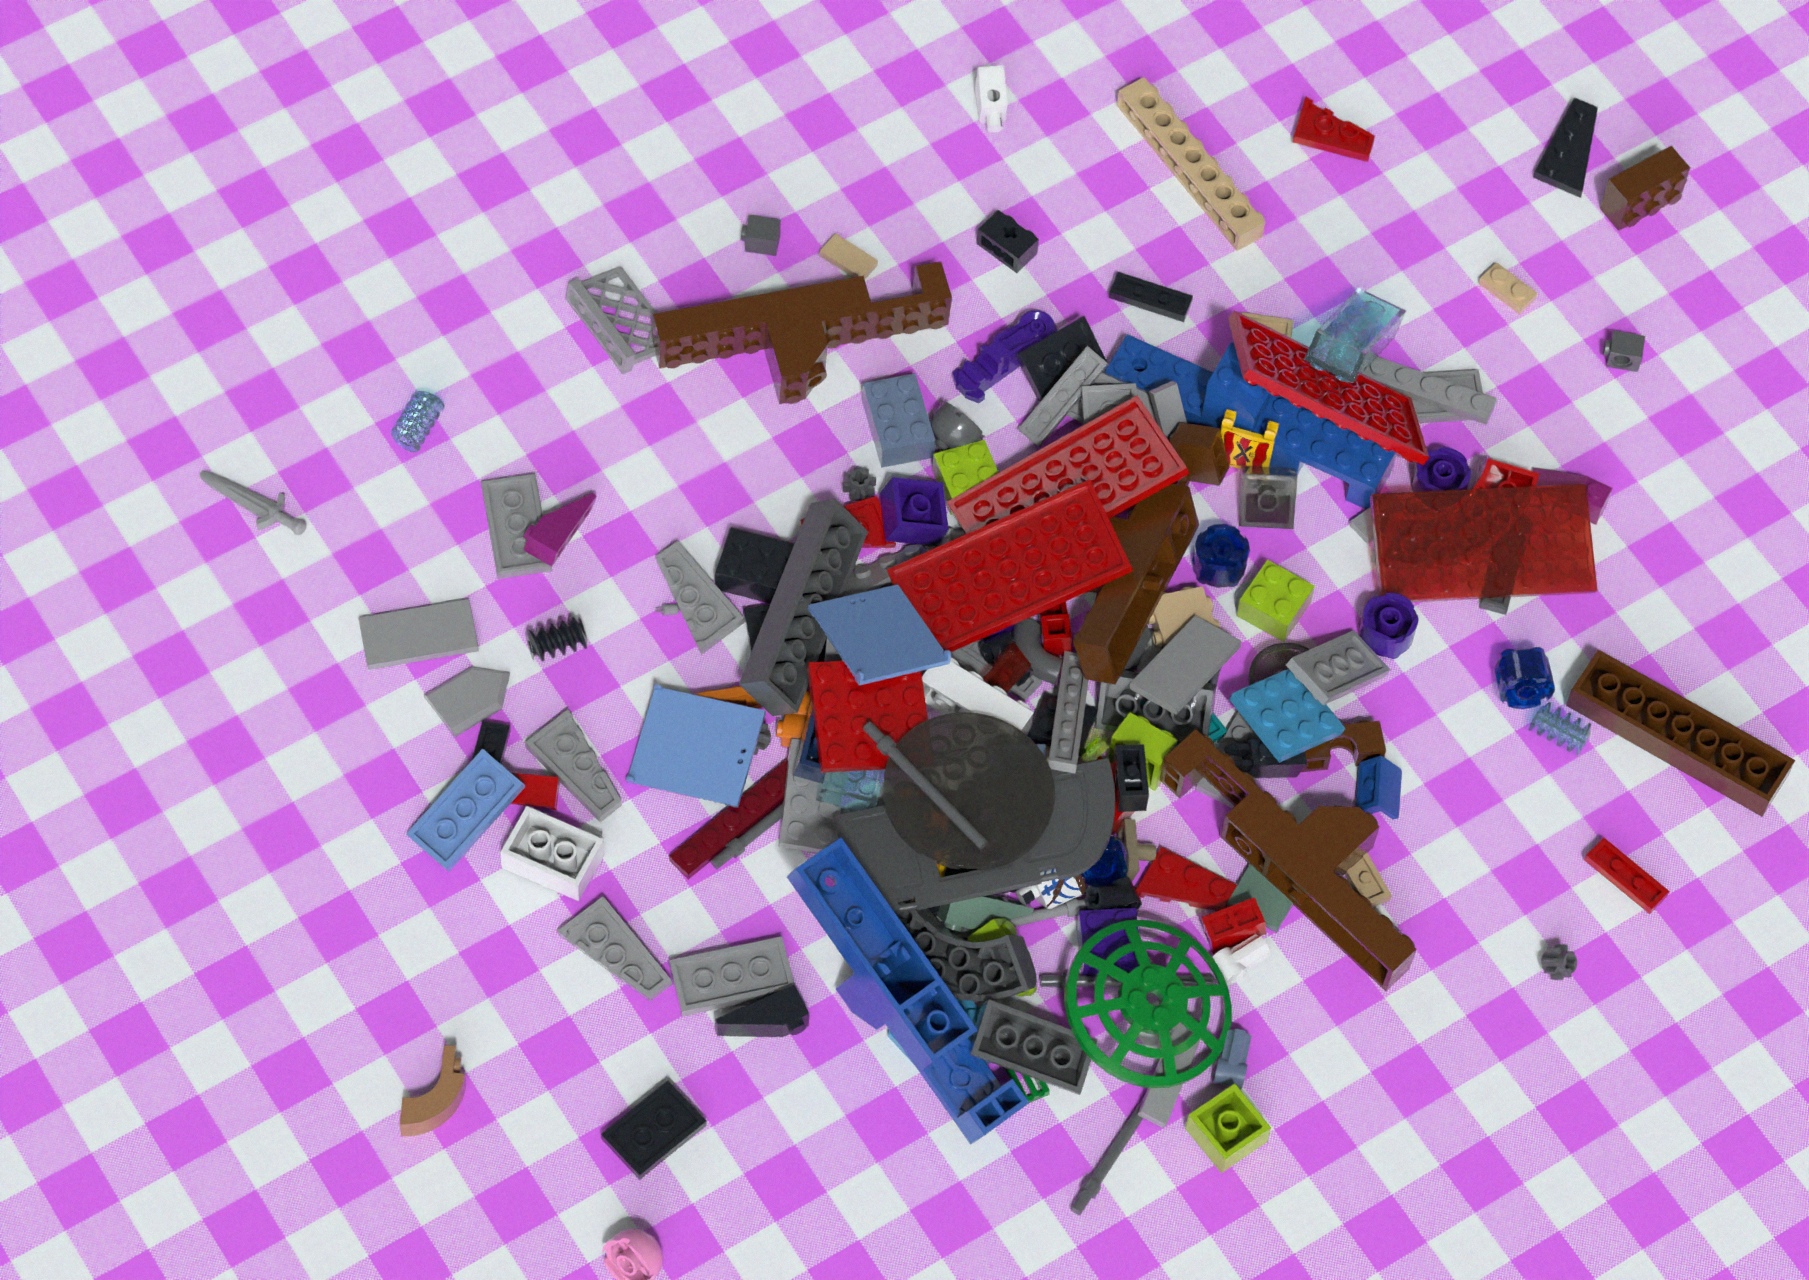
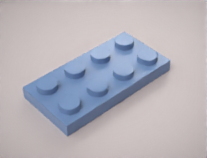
[406,749,526,872]

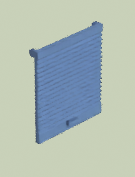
[808,584,951,685]
[625,684,766,808]

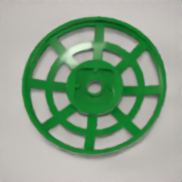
[1064,920,1232,1088]

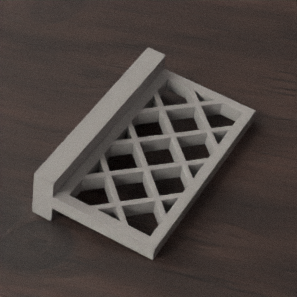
[565,266,657,375]

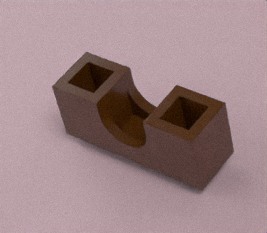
[1301,720,1386,772]

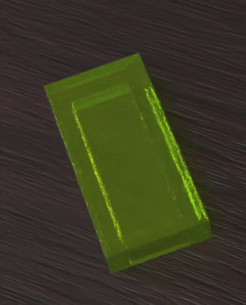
[1082,733,1111,763]

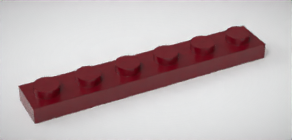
[669,759,788,880]

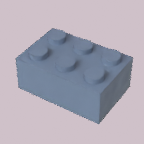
[862,373,935,468]

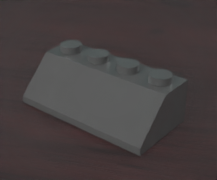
[1095,670,1217,742]
[970,999,1098,1095]

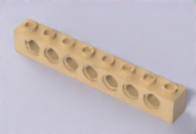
[1117,77,1265,251]

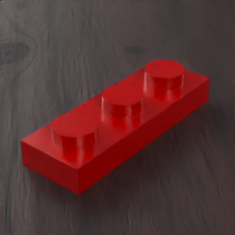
[1584,838,1670,914]

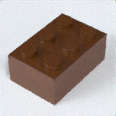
[1600,146,1691,231]

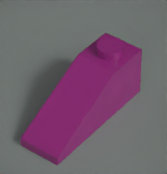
[1533,468,1613,525]
[524,493,597,567]

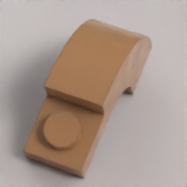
[400,1045,466,1136]

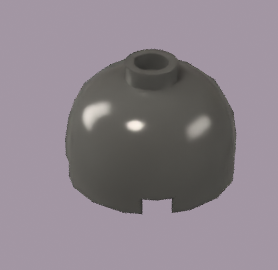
[931,402,985,451]

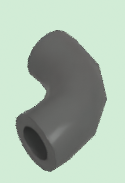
[1013,618,1063,685]

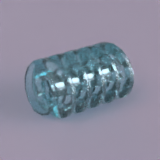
[391,391,445,452]
[1528,701,1591,757]

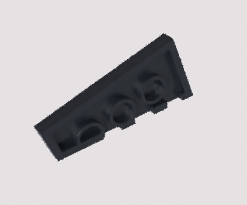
[1533,97,1598,198]

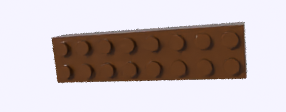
[1566,649,1795,817]

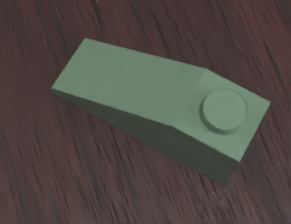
[937,895,1034,931]

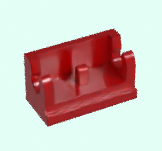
[510,773,560,810]
[1201,897,1266,954]

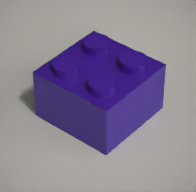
[880,477,949,546]
[1076,908,1139,975]

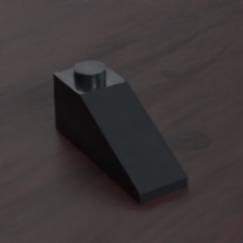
[715,985,810,1037]

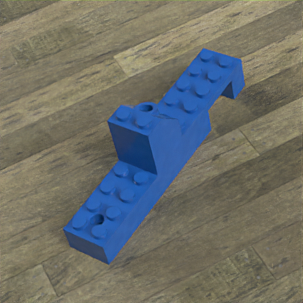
[1105,334,1397,510]
[787,838,1029,1145]

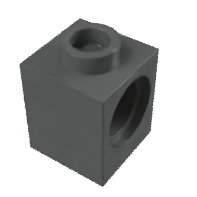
[1603,330,1645,372]

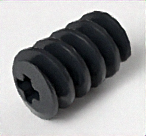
[525,616,587,662]

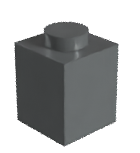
[741,215,781,256]

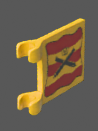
[1221,409,1279,476]

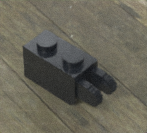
[1224,739,1307,778]

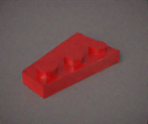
[1292,97,1375,162]
[799,496,896,548]
[1136,847,1237,911]

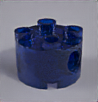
[1192,524,1250,588]
[1494,647,1555,709]

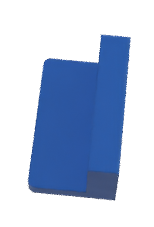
[1356,756,1402,820]

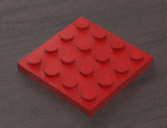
[807,661,934,773]

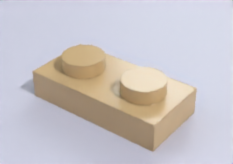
[1479,263,1538,315]
[1345,853,1392,908]

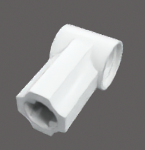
[1212,934,1270,986]

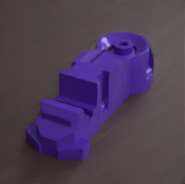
[952,310,1057,404]

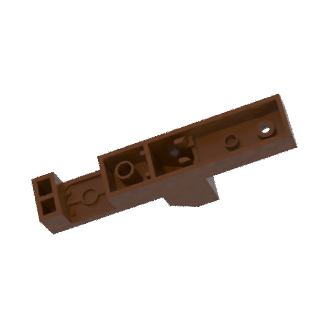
[652,261,952,404]
[1073,423,1230,685]
[1160,729,1417,991]

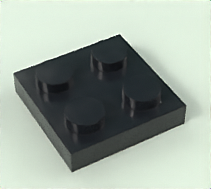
[1028,692,1098,757]

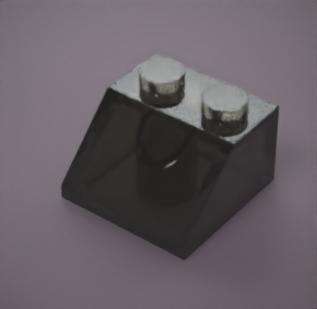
[1239,466,1298,529]

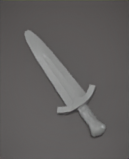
[199,471,306,535]

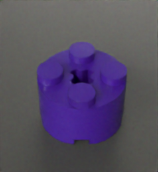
[1412,447,1471,511]
[1359,593,1419,659]

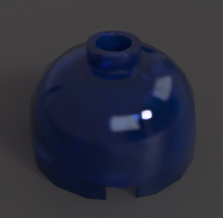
[1081,834,1129,886]

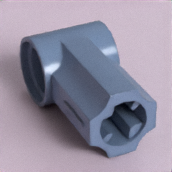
[1213,1029,1252,1090]

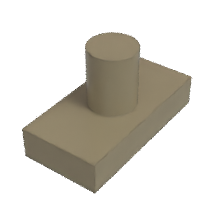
[1116,819,1156,881]

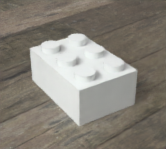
[500,806,604,901]

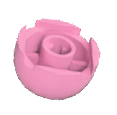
[603,1228,663,1280]

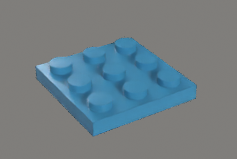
[1229,669,1345,763]

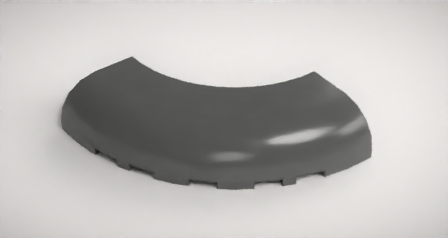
[897,899,1037,1001]

